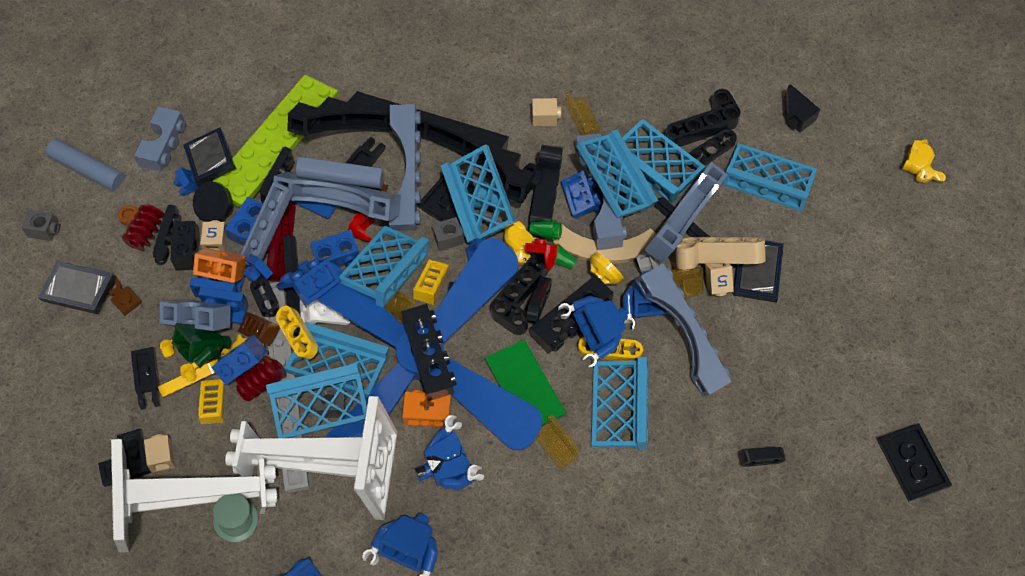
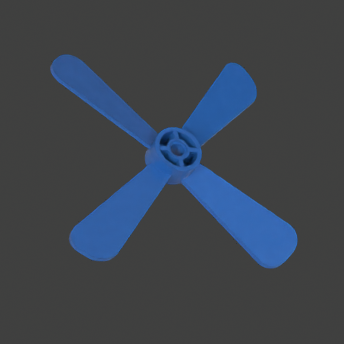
[316,238,542,451]

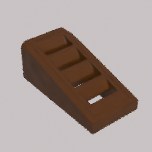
[238,312,280,346]

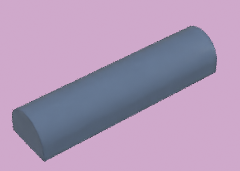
[46,138,126,192]
[296,157,385,189]
[240,181,294,266]

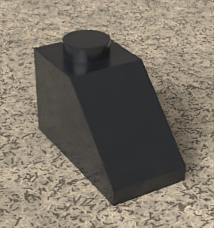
[784,84,820,133]

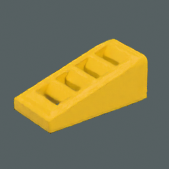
[413,259,449,305]
[198,379,224,424]

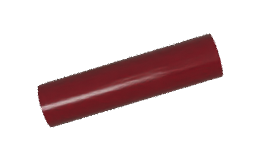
[267,202,296,282]

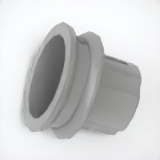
[636,252,663,272]

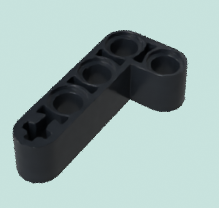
[665,89,741,147]
[529,144,563,227]
[491,252,549,335]

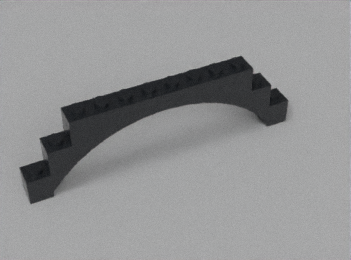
[287,91,534,203]

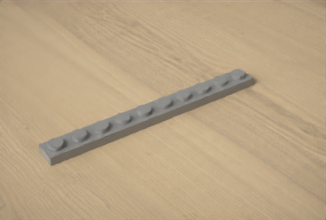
[261,282,309,493]

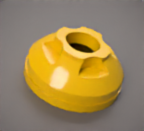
[590,251,624,285]

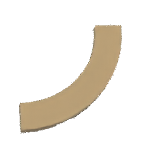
[545,224,656,264]

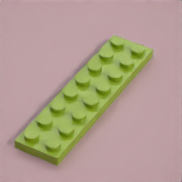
[213,75,339,207]

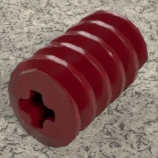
[122,204,165,252]
[236,355,286,402]

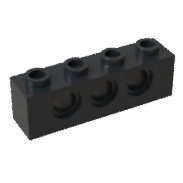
[530,275,614,354]
[401,303,457,401]

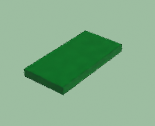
[485,339,566,427]

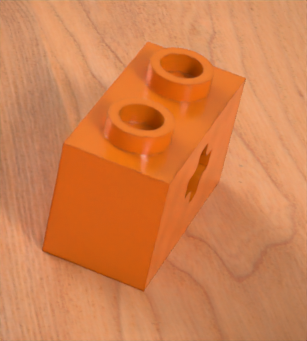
[193,248,246,283]
[402,390,451,427]

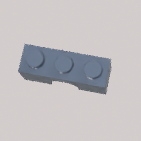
[134,107,186,172]
[160,298,230,331]

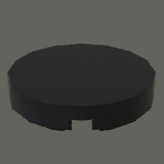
[192,181,232,222]

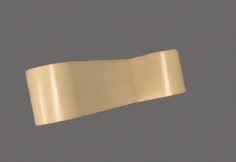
[675,237,766,270]

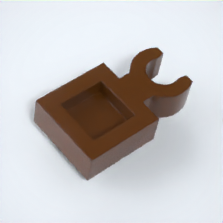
[108,279,142,316]

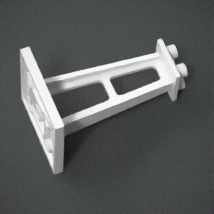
[225,396,398,520]
[111,439,277,553]

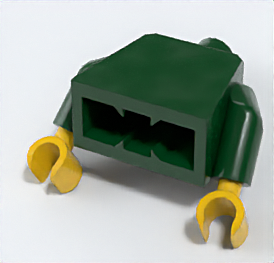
[160,323,231,382]

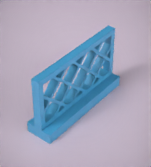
[622,119,705,204]
[576,130,658,218]
[722,143,817,212]
[441,144,516,243]
[339,226,429,308]
[284,322,389,398]
[592,357,649,450]
[266,363,367,438]

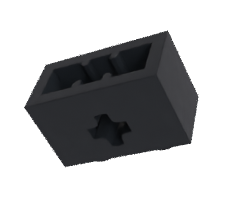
[170,221,200,271]

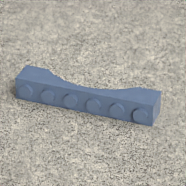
[389,104,421,231]
[576,133,627,250]
[645,162,728,263]
[274,172,401,221]
[635,263,732,396]

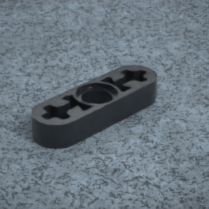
[688,129,737,170]
[526,276,552,322]

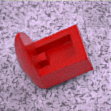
[348,212,375,241]
[525,239,558,271]

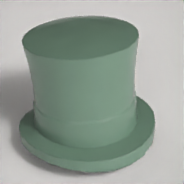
[213,494,258,543]

